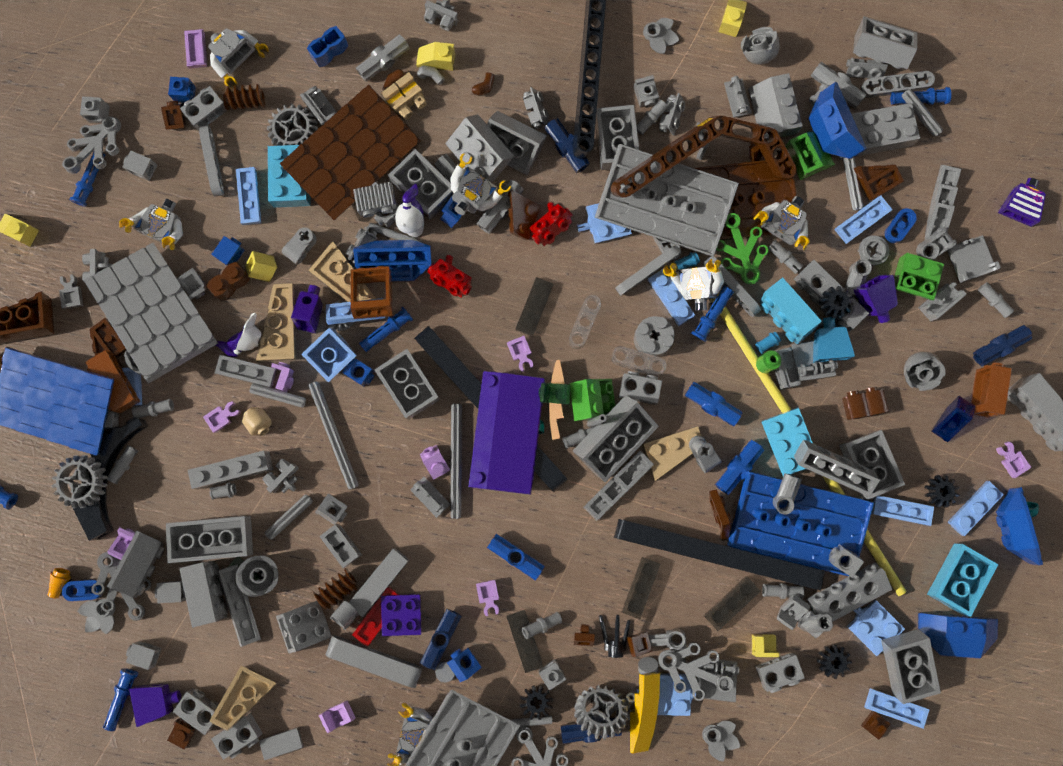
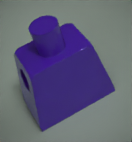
[853,275,898,323]
[291,285,323,334]
[129,684,182,727]

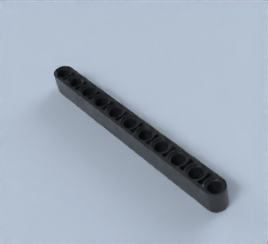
[573,0,606,159]
[414,326,568,493]
[614,519,826,591]

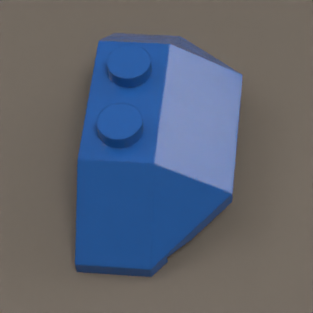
[808,82,867,159]
[353,240,432,281]
[996,487,1043,566]
[918,613,998,658]

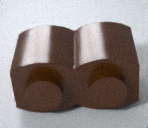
[206,262,251,301]
[842,387,889,420]

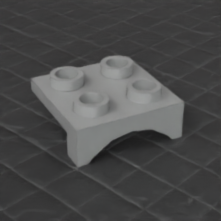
[947,235,1001,283]

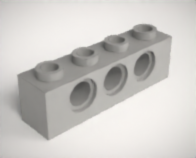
[794,260,869,332]
[794,439,880,497]
[807,563,892,622]

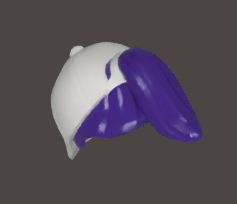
[395,184,424,238]
[215,313,261,357]

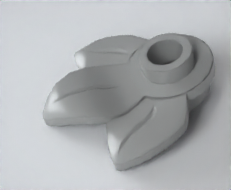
[643,18,679,54]
[77,598,115,634]
[702,720,740,761]

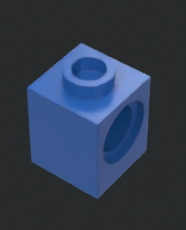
[168,76,196,103]
[211,236,245,266]
[342,358,374,387]
[447,648,482,682]

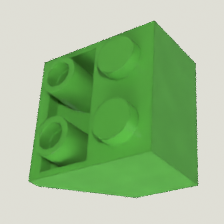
[785,132,835,180]
[895,253,944,300]
[569,379,616,421]

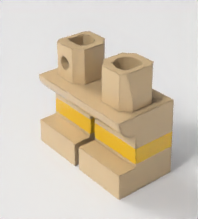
[381,72,427,120]

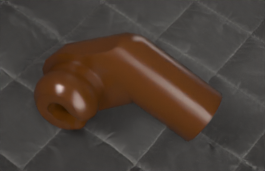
[382,69,406,90]
[472,72,495,96]

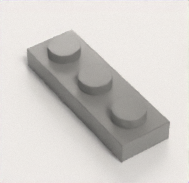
[215,355,277,388]

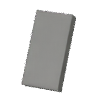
[259,727,304,760]

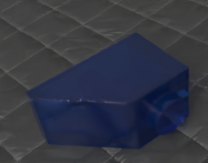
[931,395,975,443]

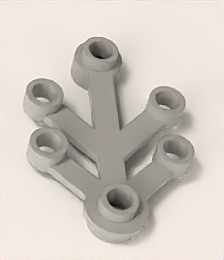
[62,116,121,174]
[92,552,151,621]
[658,642,734,701]
[512,726,568,766]

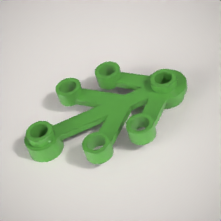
[716,213,768,284]

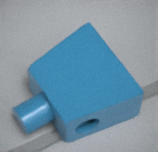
[813,317,855,363]

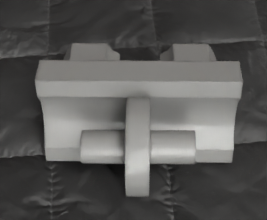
[424,0,459,31]
[82,249,113,281]
[263,459,299,493]

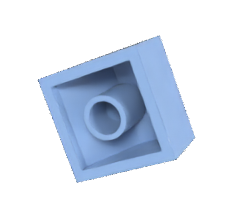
[301,328,357,382]

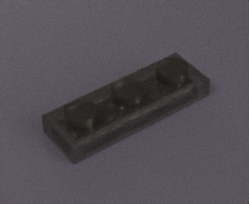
[515,277,554,337]
[621,557,661,620]
[704,576,760,631]
[506,609,544,673]

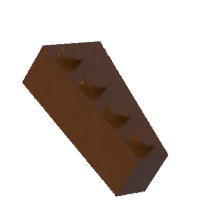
[0,291,54,344]

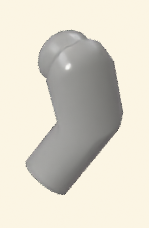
[417,65,445,85]
[624,693,635,721]

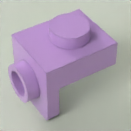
[271,362,294,392]
[420,445,450,480]
[107,528,135,560]
[319,700,356,733]

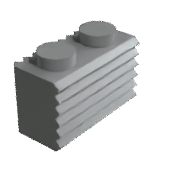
[353,182,397,217]

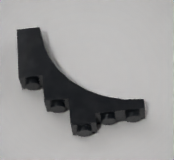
[73,417,148,541]

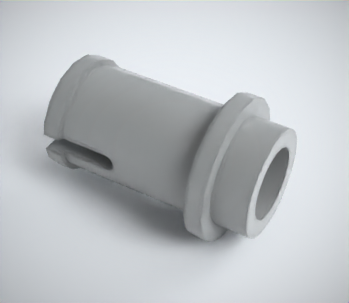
[210,482,237,500]

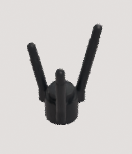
[599,615,631,658]

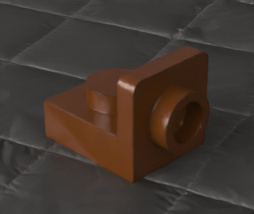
[161,101,186,130]
[167,718,196,750]

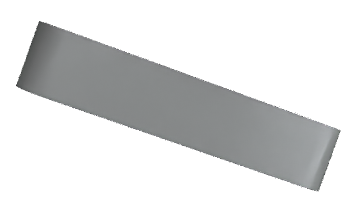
[325,635,423,688]

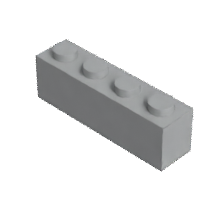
[188,451,274,489]

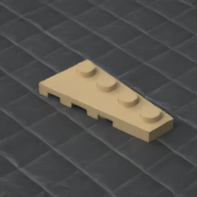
[309,242,376,302]
[256,283,296,361]

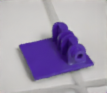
[381,594,421,636]

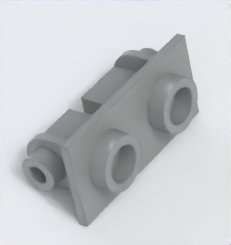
[846,58,888,78]
[724,76,752,118]
[523,87,549,129]
[659,93,685,136]
[346,226,377,264]
[410,477,451,518]

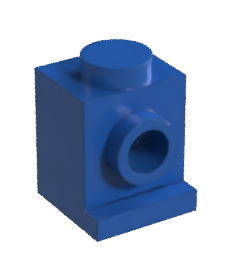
[440,195,462,228]

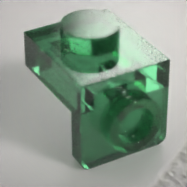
[539,383,571,404]

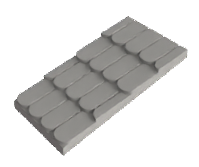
[594,144,739,256]
[84,243,218,384]
[405,690,520,766]

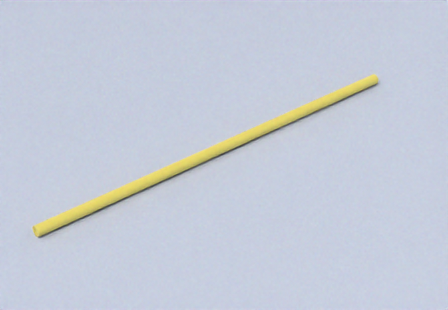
[710,294,907,596]

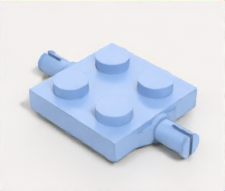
[577,203,632,244]
[847,599,905,656]
[636,673,696,716]

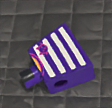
[998,178,1046,227]

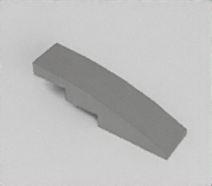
[924,165,961,239]
[583,451,654,521]

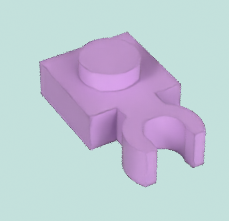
[507,336,533,372]
[203,401,241,433]
[996,442,1031,478]
[476,580,499,616]

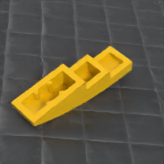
[630,672,660,754]

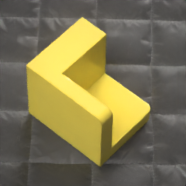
[245,251,277,282]
[752,634,780,657]

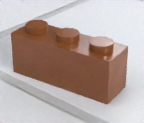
[85,350,141,413]

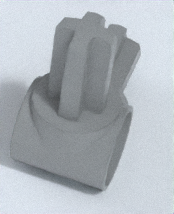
[648,628,687,663]

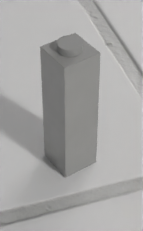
[349,548,410,617]

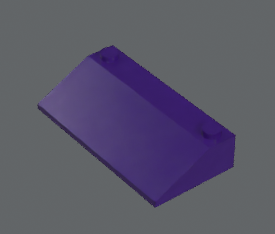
[468,371,545,495]

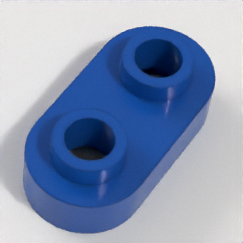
[885,208,917,243]
[62,579,103,601]

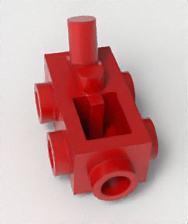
[529,202,573,246]
[427,255,472,298]

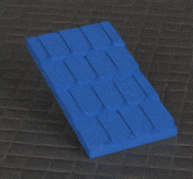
[0,347,114,456]
[727,471,874,576]

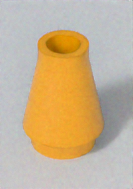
[47,568,71,599]

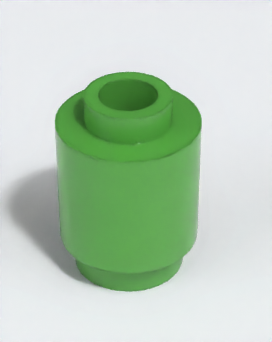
[756,350,781,374]

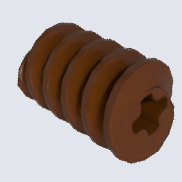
[223,84,265,110]
[313,568,357,610]

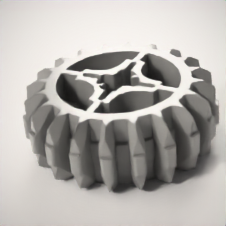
[267,103,318,146]
[51,455,108,508]
[574,685,628,740]

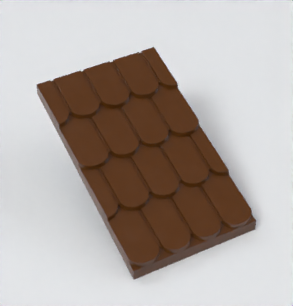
[280,84,422,220]
[694,157,797,241]

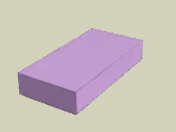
[184,29,207,69]

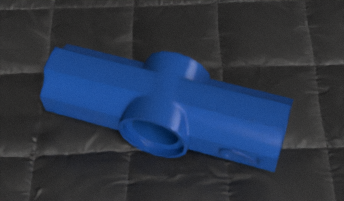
[685,382,743,427]
[715,440,764,495]
[487,533,545,581]

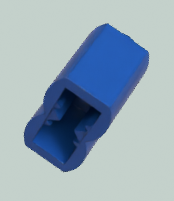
[307,26,348,67]

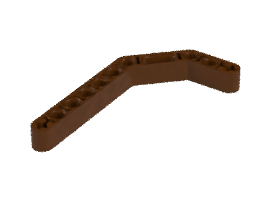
[611,115,796,198]

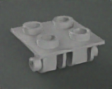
[791,341,838,381]
[696,657,739,702]

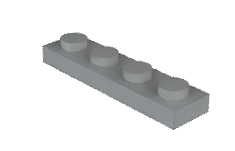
[217,564,261,647]

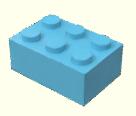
[268,145,311,208]
[760,278,822,344]
[761,407,813,476]
[927,543,999,617]

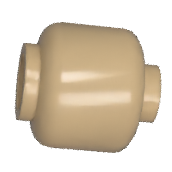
[242,407,272,436]

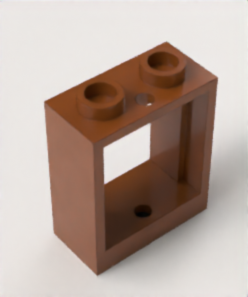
[351,266,393,319]
[969,363,1012,418]

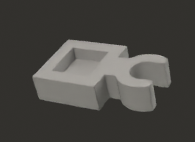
[59,274,84,310]

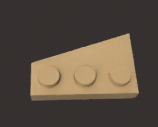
[643,427,701,481]
[210,666,276,731]

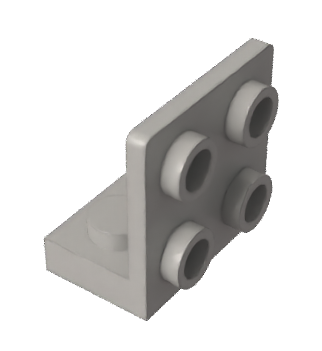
[276,601,331,653]

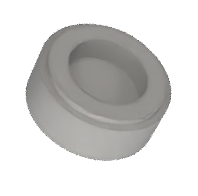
[638,657,658,674]
[435,661,455,682]

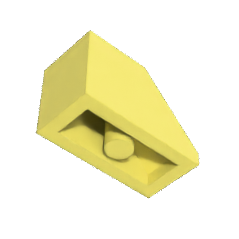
[719,0,747,37]
[416,42,455,71]
[0,214,39,247]

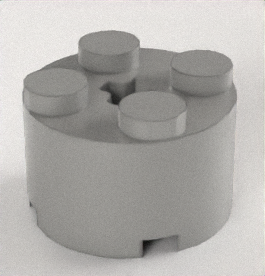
[634,316,674,358]
[235,556,278,597]

